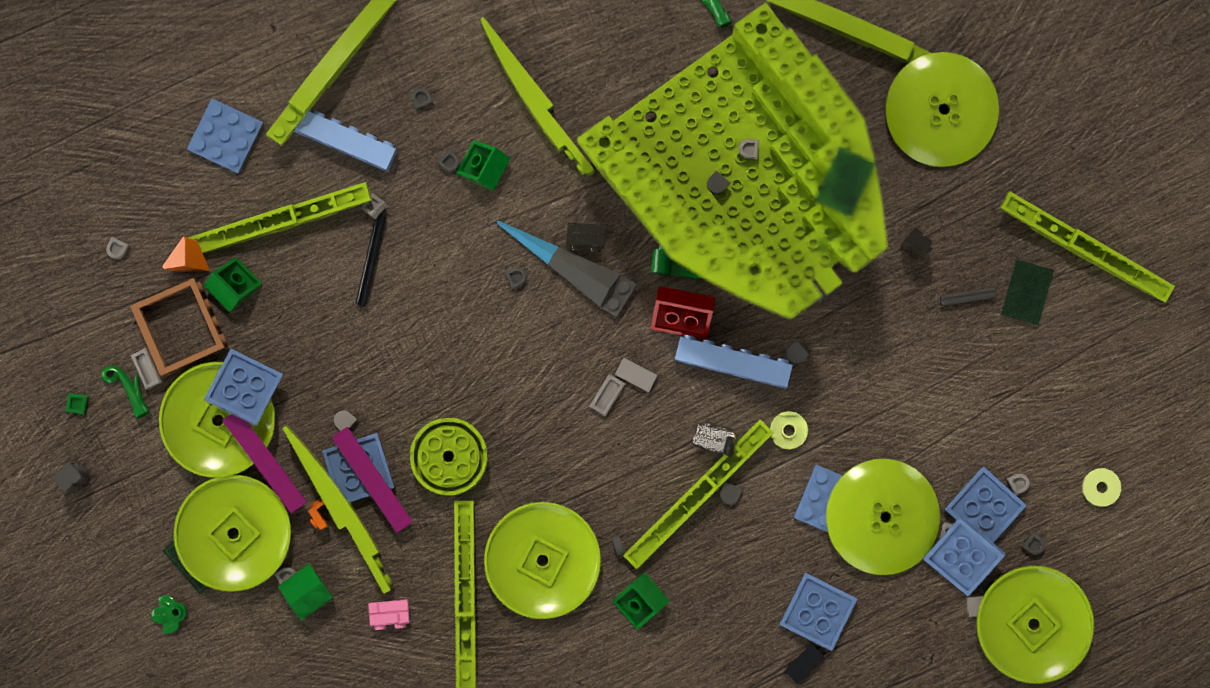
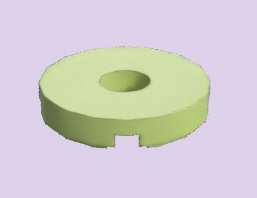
[770,411,808,450]
[1082,468,1121,507]

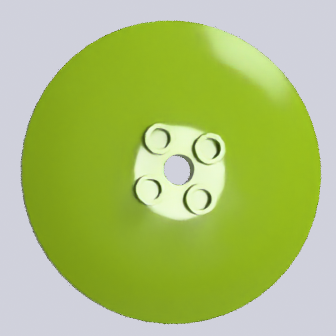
[885,52,999,167]
[159,362,275,478]
[826,459,940,575]
[174,475,291,592]
[484,502,601,619]
[976,566,1094,683]

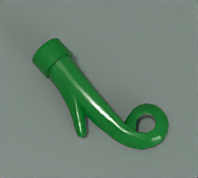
[700,0,732,29]
[101,366,150,419]

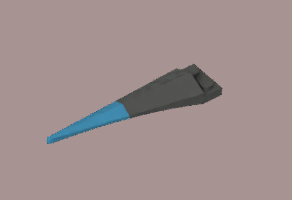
[497,221,637,318]

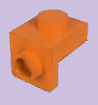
[308,499,329,530]

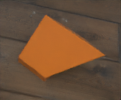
[162,237,210,272]

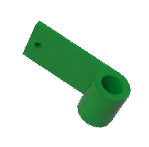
[651,246,704,279]

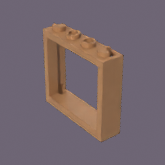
[130,278,227,377]

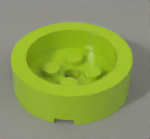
[410,418,488,496]

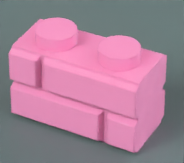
[368,600,410,630]

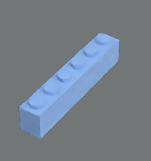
[294,111,397,172]
[674,335,793,389]

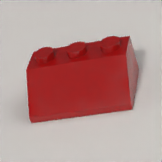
[651,286,715,340]

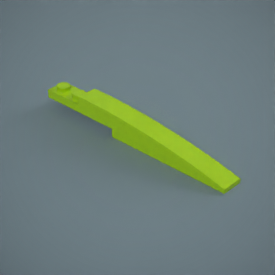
[266,0,397,146]
[766,0,931,64]
[480,17,594,177]
[188,182,372,254]
[999,191,1175,303]
[623,419,774,569]
[283,425,393,594]
[454,501,476,688]

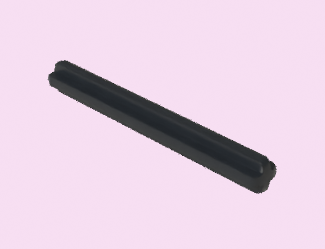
[356,214,386,307]

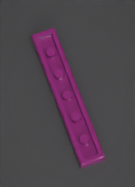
[222,414,307,514]
[331,427,413,533]

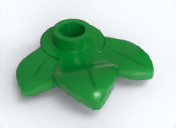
[150,595,187,634]

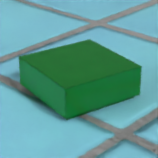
[65,393,89,415]

